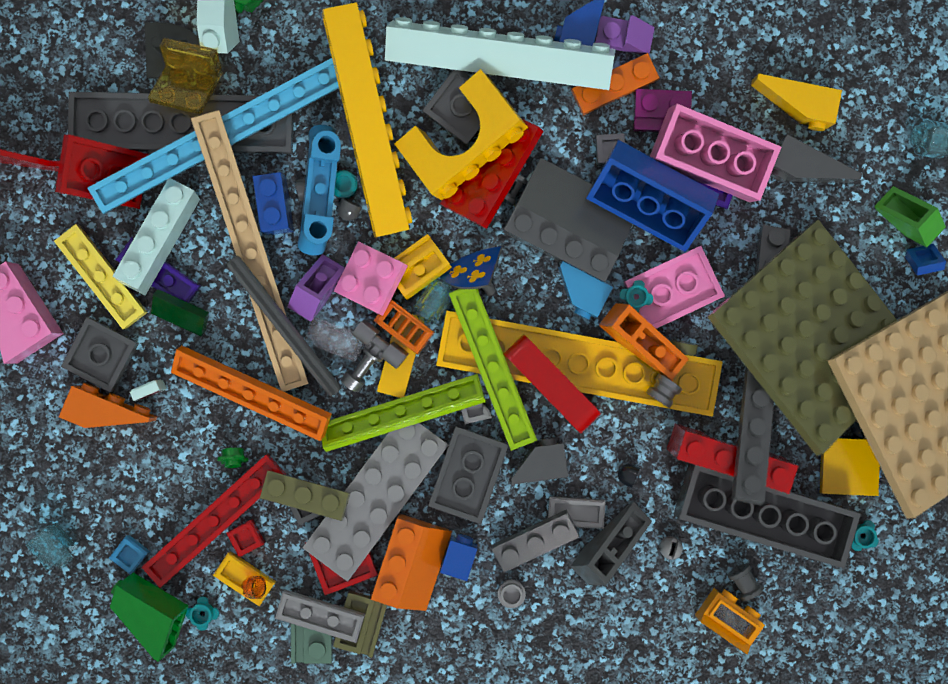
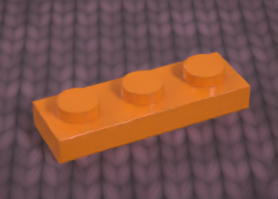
[571,53,659,116]

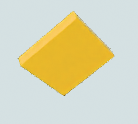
[819,438,880,496]

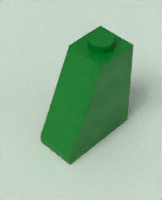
[110,572,189,662]

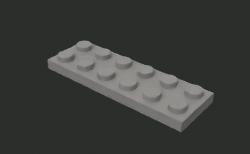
[303,423,449,582]

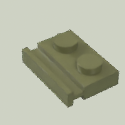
[333,590,387,658]

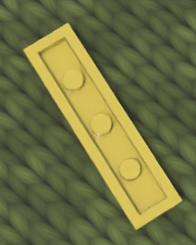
[54,224,148,329]

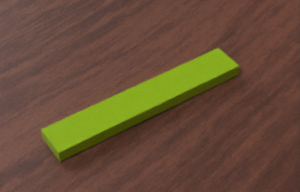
[449,289,537,451]
[322,374,486,452]

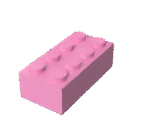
[650,104,781,202]

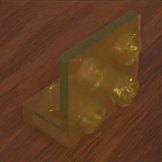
[148,38,223,114]

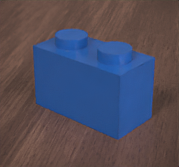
[253,172,294,236]

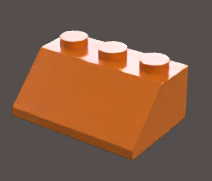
[371,513,452,611]

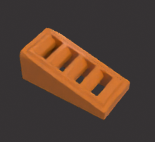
[374,299,435,354]

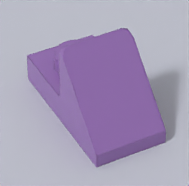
[595,15,655,55]

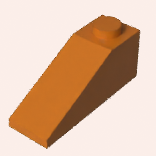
[599,303,689,381]

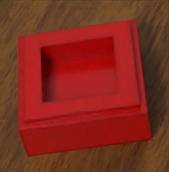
[226,519,265,557]

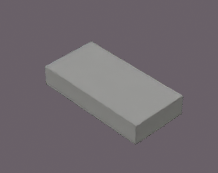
[548,496,606,529]

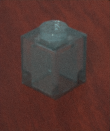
[26,522,78,571]

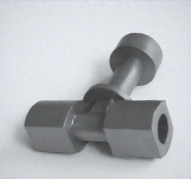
[341,319,409,392]

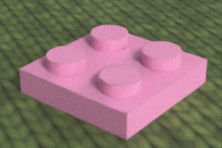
[334,241,408,316]

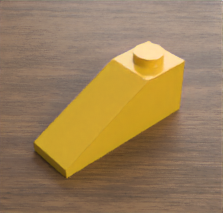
[751,74,842,131]

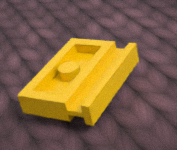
[394,234,452,300]

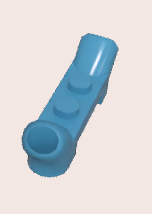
[297,125,341,255]

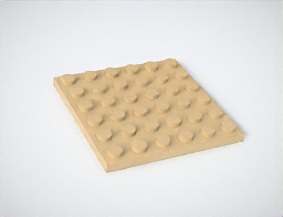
[828,291,948,519]

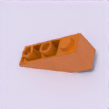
[59,382,157,428]

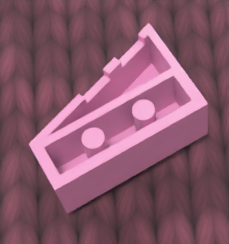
[0,261,64,364]

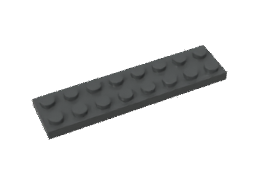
[68,92,294,154]

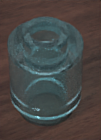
[414,280,453,324]

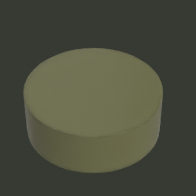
[670,339,698,356]

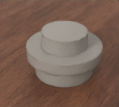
[498,579,526,608]

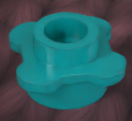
[619,280,653,312]
[851,520,879,551]
[186,597,220,631]

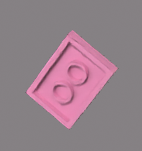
[624,246,725,329]

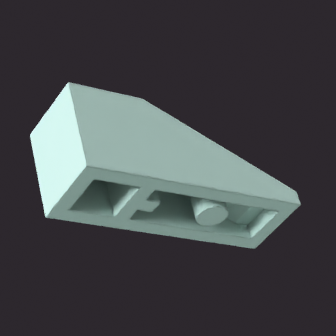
[197,0,240,54]

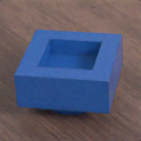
[905,244,946,276]

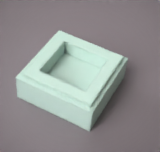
[130,379,167,401]

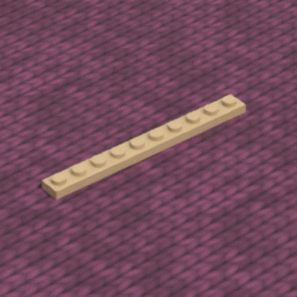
[191,110,308,392]

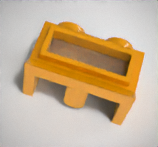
[695,588,765,655]

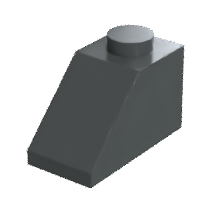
[511,437,568,485]

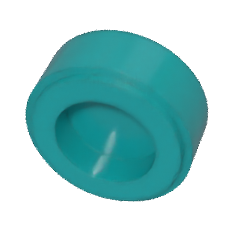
[334,170,358,199]

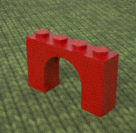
[667,423,798,494]

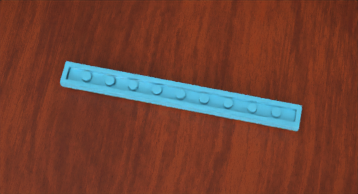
[88,58,339,214]

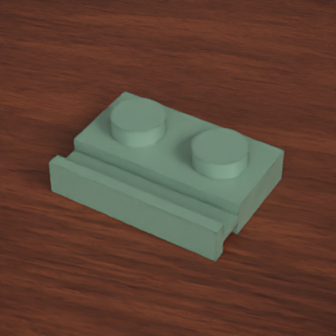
[291,624,333,664]

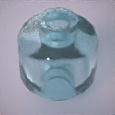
[910,120,948,159]

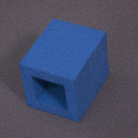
[440,534,478,581]

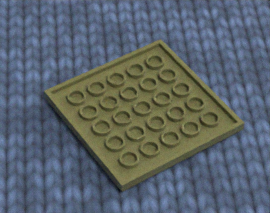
[707,220,897,456]

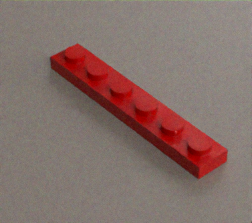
[141,454,286,588]

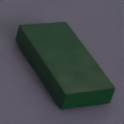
[151,289,209,336]

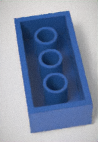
[586,140,719,252]

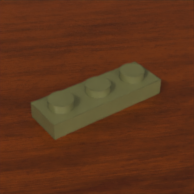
[260,471,350,521]

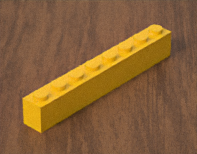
[322,2,412,237]

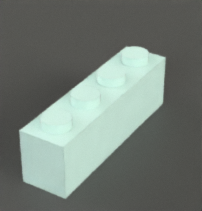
[112,178,200,296]

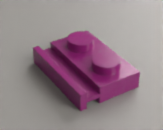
[633,89,692,132]

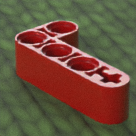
[504,334,601,434]

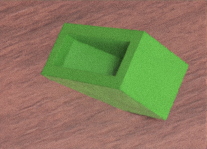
[874,186,946,248]

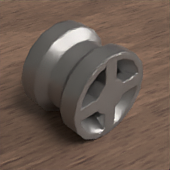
[646,373,682,408]

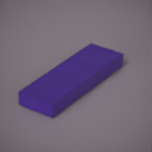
[115,237,201,303]

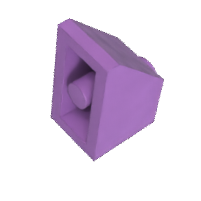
[288,254,345,322]

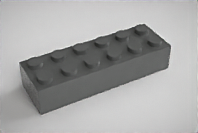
[674,463,861,569]

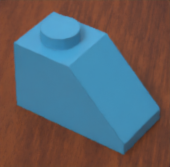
[558,261,613,320]

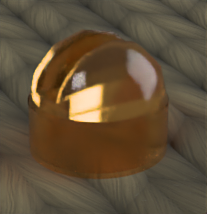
[241,576,266,599]

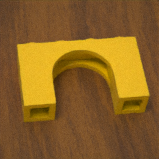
[394,69,528,200]

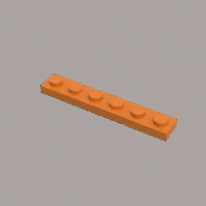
[171,345,332,441]

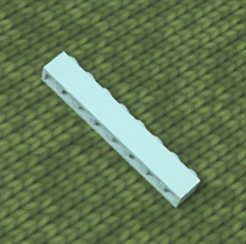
[385,17,615,90]

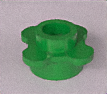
[217,448,249,468]

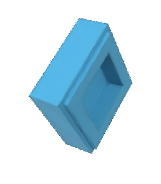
[109,535,150,575]

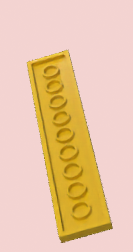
[436,310,723,417]

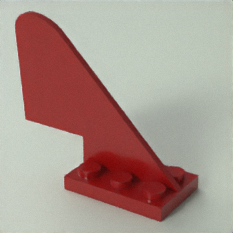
[0,134,149,209]

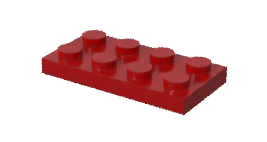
[440,119,544,229]

